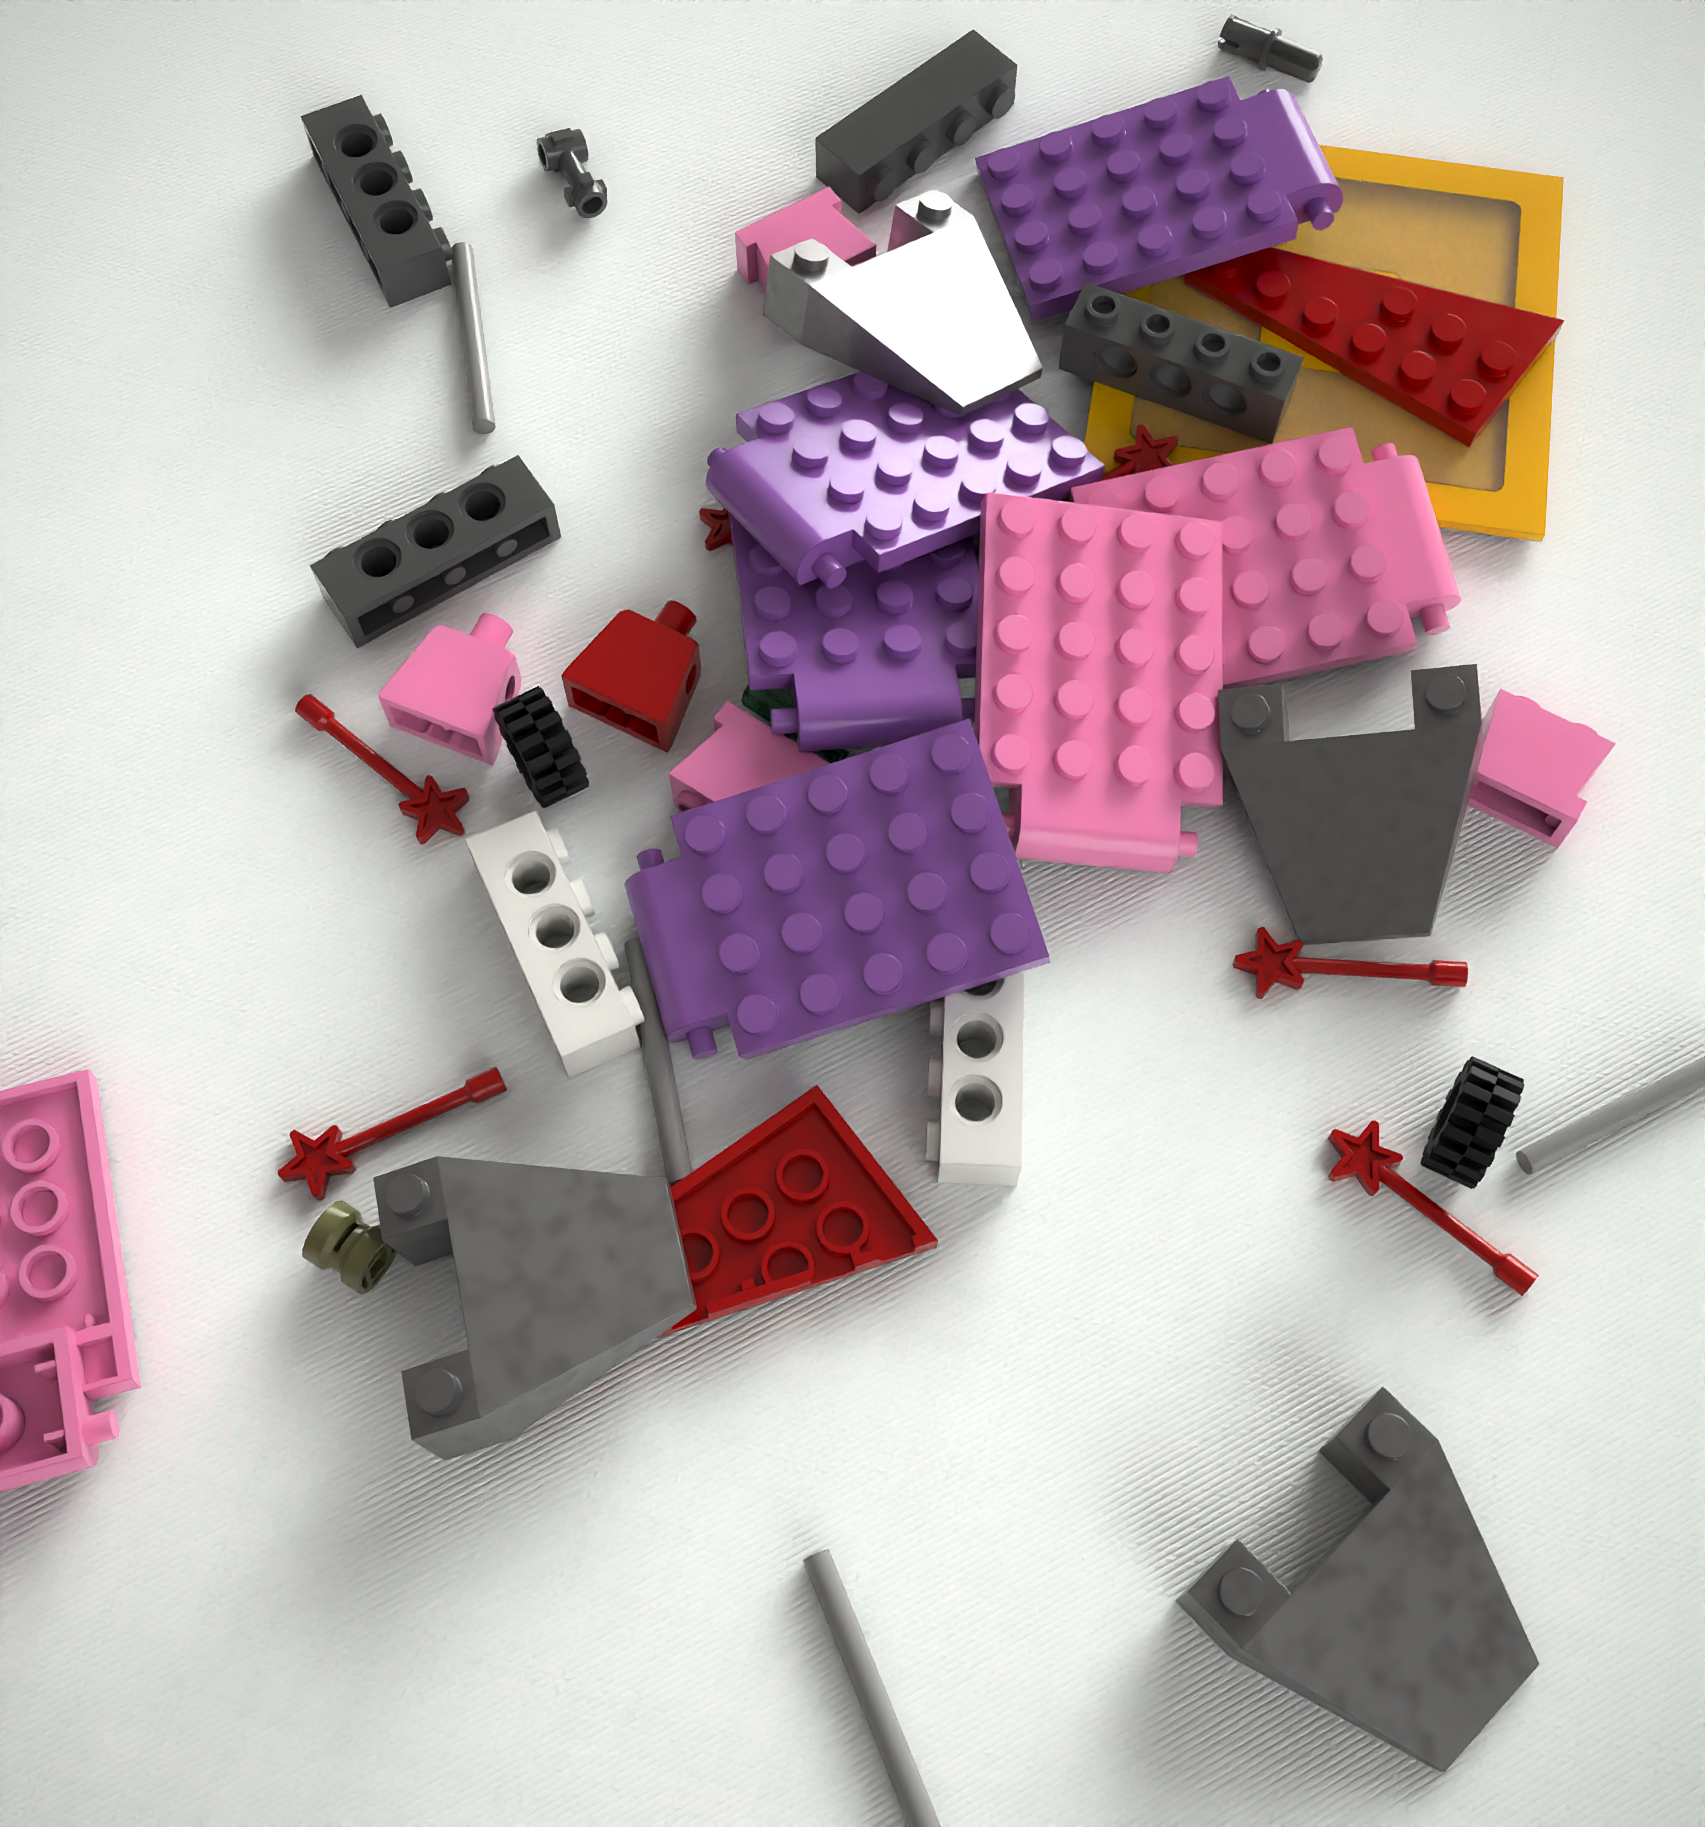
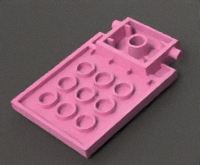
[1069,427,1461,689]
[974,492,1223,873]
[0,1069,141,1493]

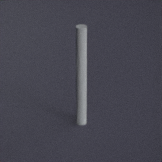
[451,242,496,434]
[624,937,692,1187]
[1516,1056,1705,1175]
[803,1549,941,1827]

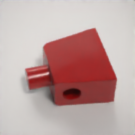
[561,600,702,753]

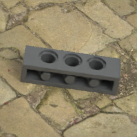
[301,95,454,308]
[1058,282,1304,444]
[310,455,561,648]

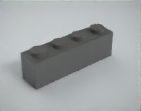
[815,29,1017,214]

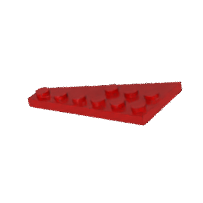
[1183,247,1564,448]
[655,1085,938,1339]

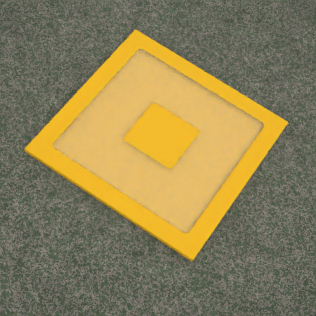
[1084,145,1564,542]

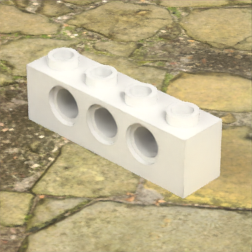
[465,810,645,1079]
[925,971,1024,1186]

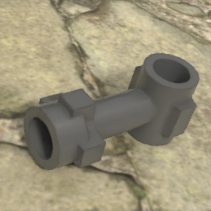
[536,128,608,218]

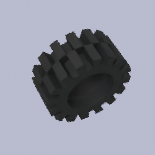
[492,686,589,809]
[1420,1056,1524,1189]

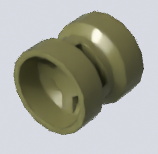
[302,1201,397,1294]

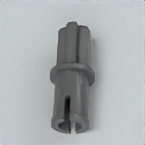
[1218,14,1323,83]

